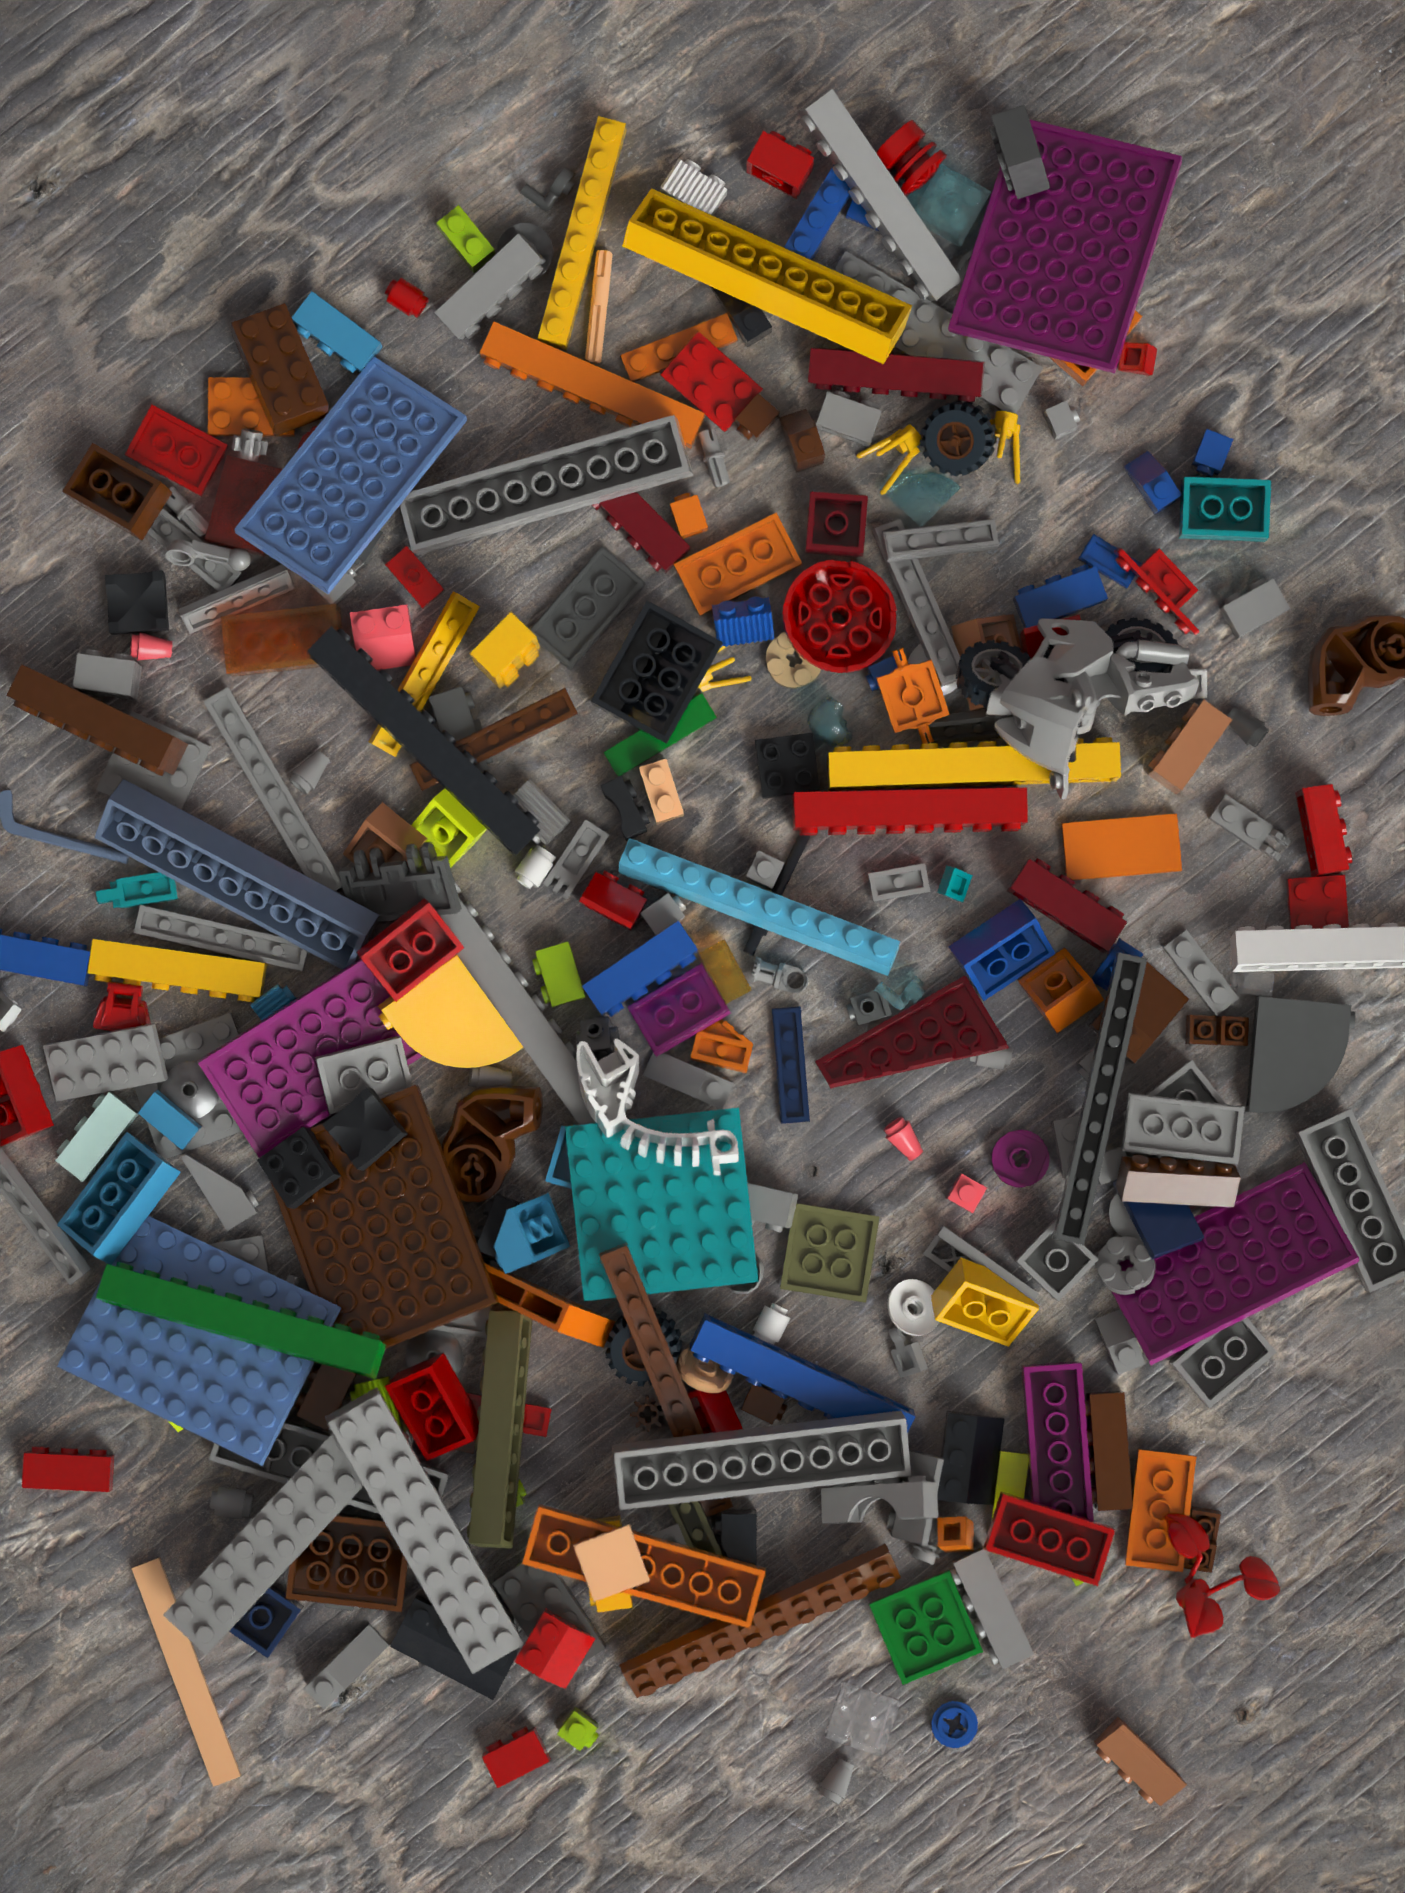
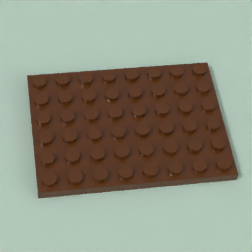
[270,1085,499,1348]

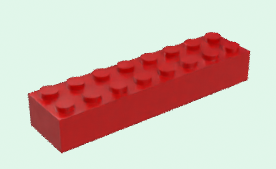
[792,787,1028,836]

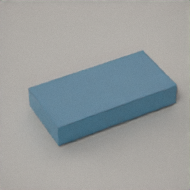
[138,1090,202,1150]

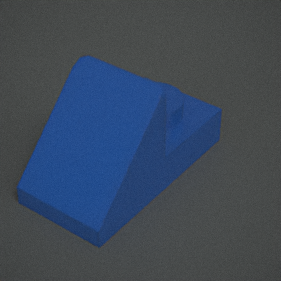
[1091,938,1143,991]

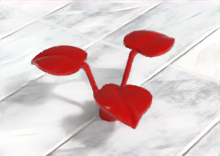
[1164,1513,1280,1638]

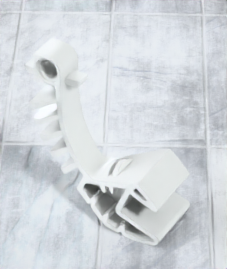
[577,1039,739,1176]

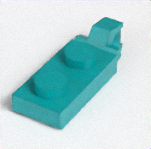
[96,872,178,909]

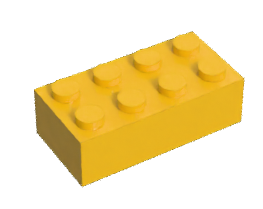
[470,612,540,689]

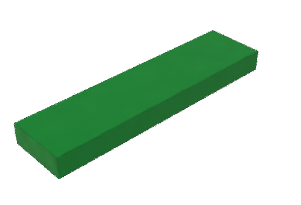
[603,693,717,777]

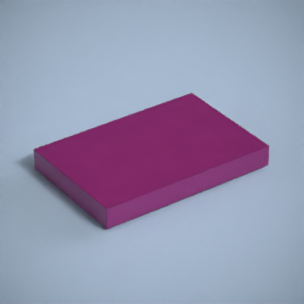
[627,963,731,1057]

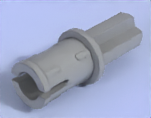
[698,429,730,487]
[166,486,211,537]

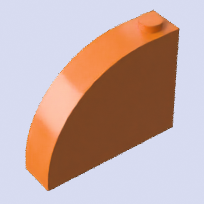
[484,1263,615,1348]

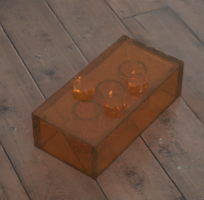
[221,604,343,677]

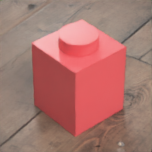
[946,1173,987,1213]

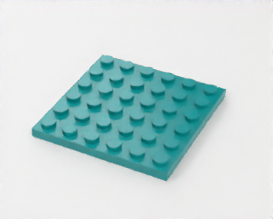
[565,1108,758,1301]

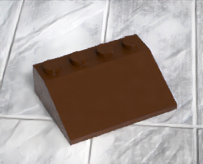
[285,1513,409,1612]

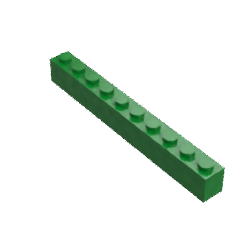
[96,1262,386,1379]

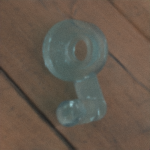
[874,975,926,1010]

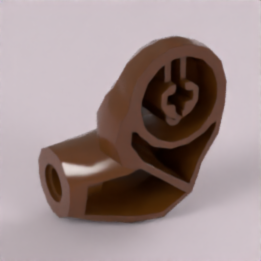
[442,1085,543,1202]

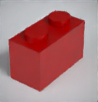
[482,1726,550,1788]

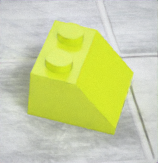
[411,788,487,868]

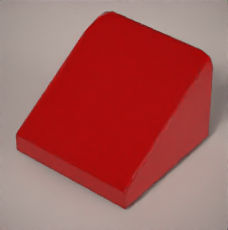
[1118,342,1157,376]

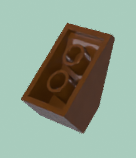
[1088,962,1189,1064]

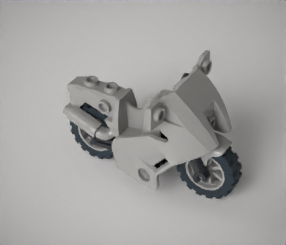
[956,617,1199,800]

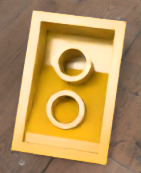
[931,1258,1039,1347]

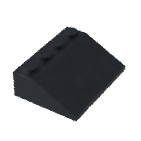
[591,600,723,744]

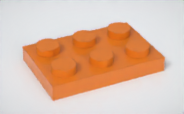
[208,377,295,437]

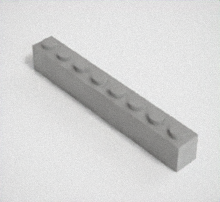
[797,89,963,301]

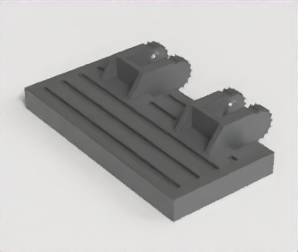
[339,842,462,922]

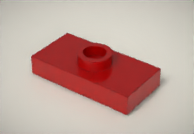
[385,546,445,609]

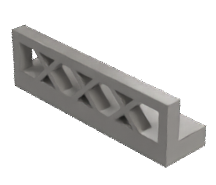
[923,1225,1039,1301]

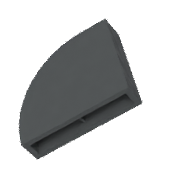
[1246,996,1355,1113]

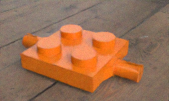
[876,648,950,744]

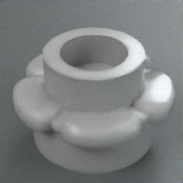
[911,1544,940,1565]

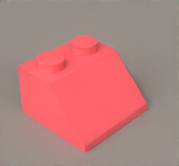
[350,604,416,671]

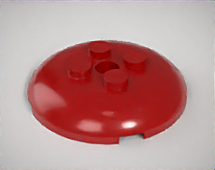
[782,559,897,673]

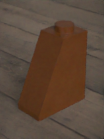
[778,409,825,473]

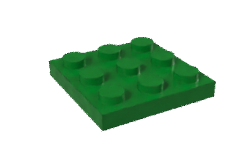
[869,1570,983,1685]

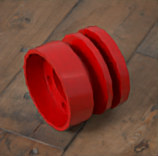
[876,120,947,197]

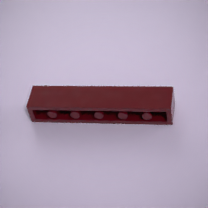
[808,347,985,402]

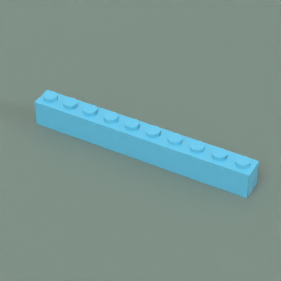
[619,838,900,976]

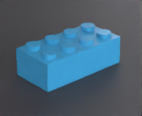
[57,1132,181,1265]

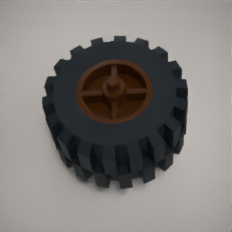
[920,401,997,476]
[605,1308,682,1387]

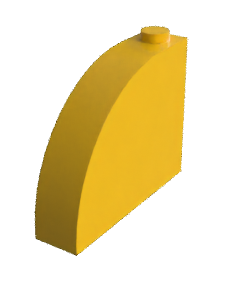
[378,955,523,1068]

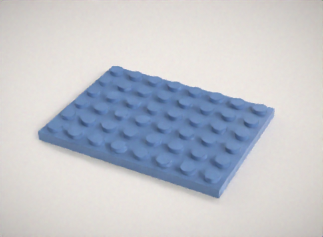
[57,1216,341,1466]

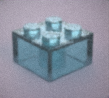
[915,164,991,248]

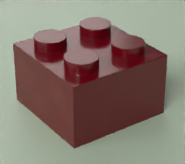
[805,491,868,557]

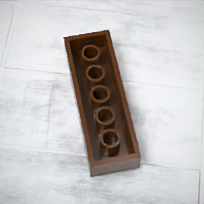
[6,664,188,777]

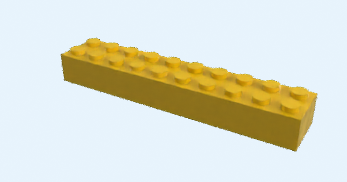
[622,188,912,364]
[827,737,1121,791]

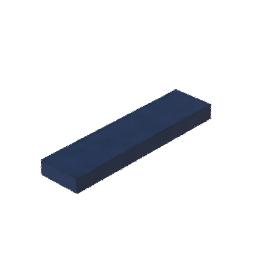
[772,1006,810,1124]

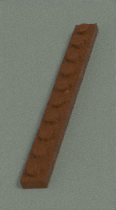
[599,1243,733,1518]

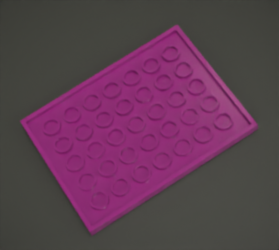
[948,119,1183,373]

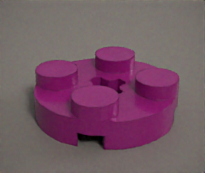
[991,1130,1050,1188]

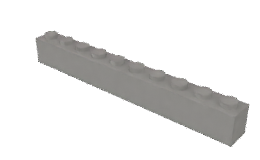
[439,881,596,1125]

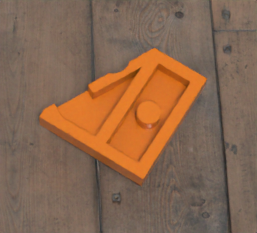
[690,1019,753,1073]

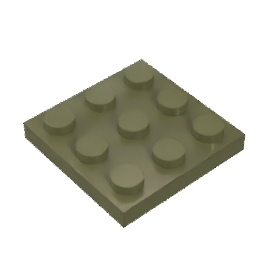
[780,1203,880,1303]

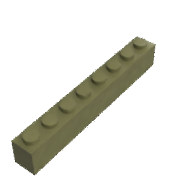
[467,1311,533,1548]

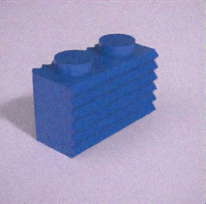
[712,596,775,647]

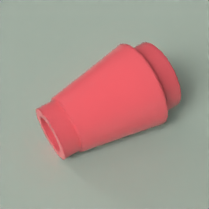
[130,632,172,661]
[884,1117,923,1161]

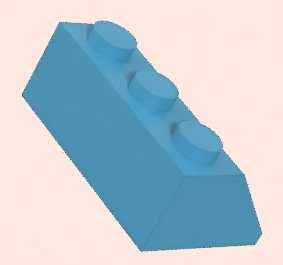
[494,1193,570,1274]

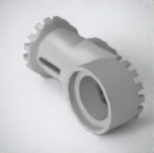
[750,957,809,993]

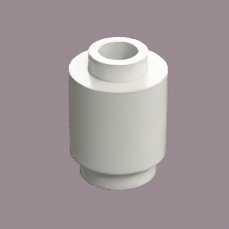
[515,845,555,889]
[753,1303,790,1345]

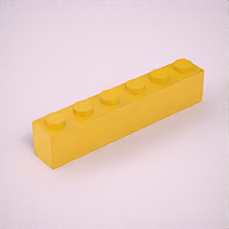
[88,939,267,1003]

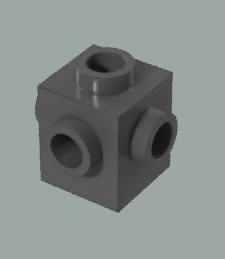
[576,1016,620,1061]

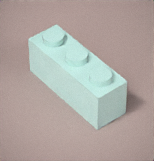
[55,1092,139,1182]

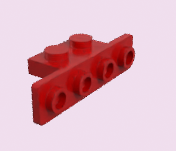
[1114,548,1200,635]

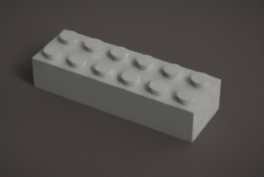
[1294,1109,1405,1292]

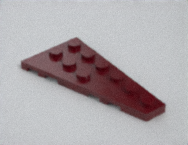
[815,975,1009,1088]

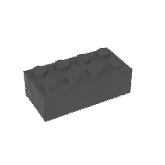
[493,1561,606,1665]

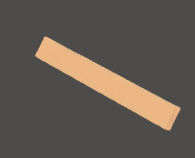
[131,1557,241,1787]

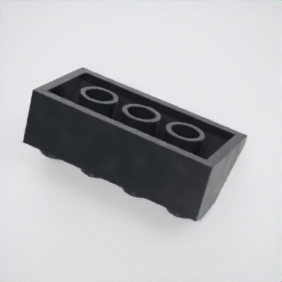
[390,1595,520,1700]

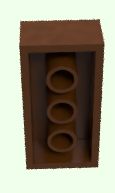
[231,303,329,436]

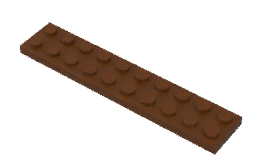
[619,1543,901,1698]

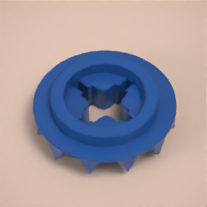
[931,1701,978,1748]

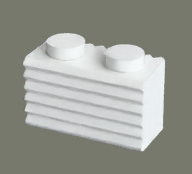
[660,159,727,216]

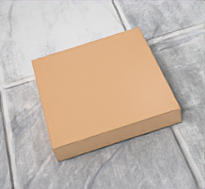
[574,1524,650,1601]

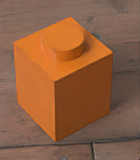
[670,493,708,539]
[937,1516,974,1553]

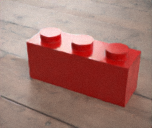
[22,1446,114,1492]

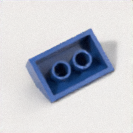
[948,898,1056,1001]

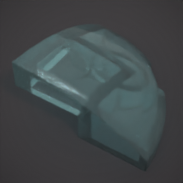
[880,472,961,527]

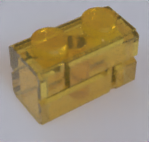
[699,939,752,1005]

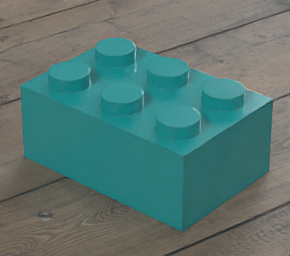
[1179,477,1271,542]

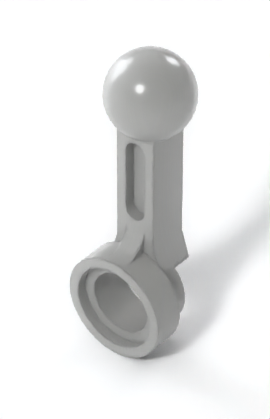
[165,539,251,571]

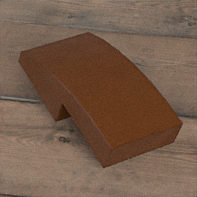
[1186,1015,1249,1046]
[1184,1506,1221,1573]

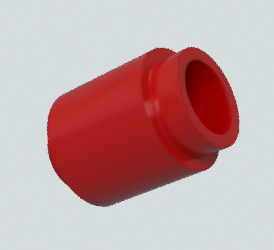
[385,277,429,318]

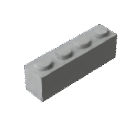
[434,233,546,339]
[950,1546,1034,1669]

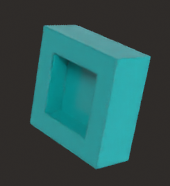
[937,865,973,903]

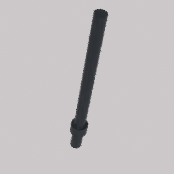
[743,835,810,956]

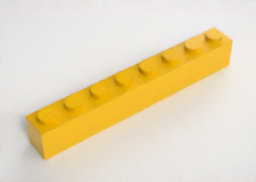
[538,116,626,350]

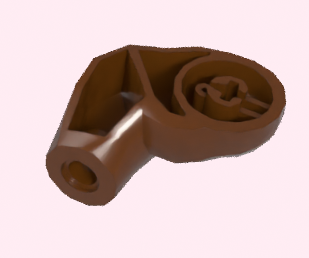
[1308,615,1405,716]

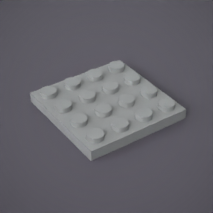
[134,1013,242,1160]

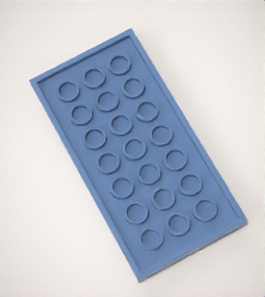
[235,357,467,595]

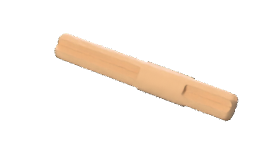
[585,250,613,364]

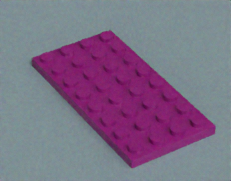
[197,959,423,1158]
[1111,1162,1360,1366]

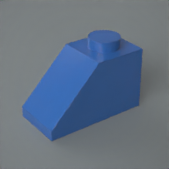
[1124,451,1182,515]

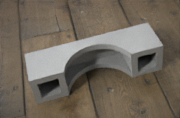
[821,1476,938,1524]

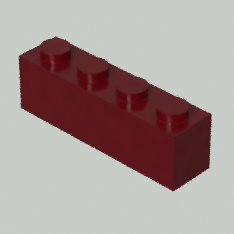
[591,492,690,574]

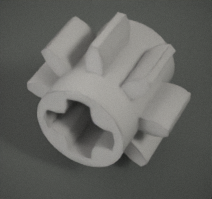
[232,429,268,462]

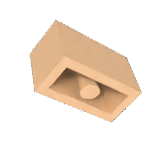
[639,759,684,824]

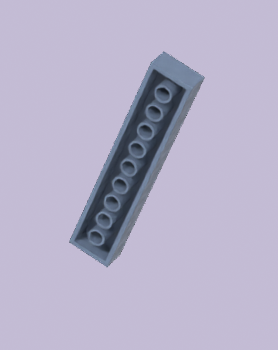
[94,779,379,970]

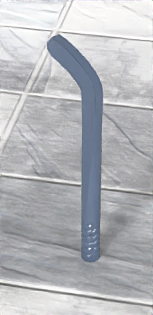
[0,790,129,864]

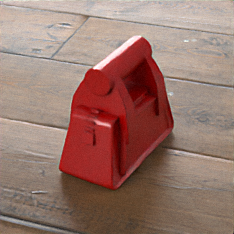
[93,981,151,1031]

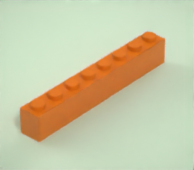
[480,321,705,449]

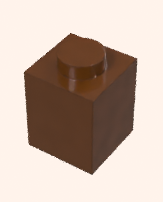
[735,393,780,442]
[741,1384,787,1425]

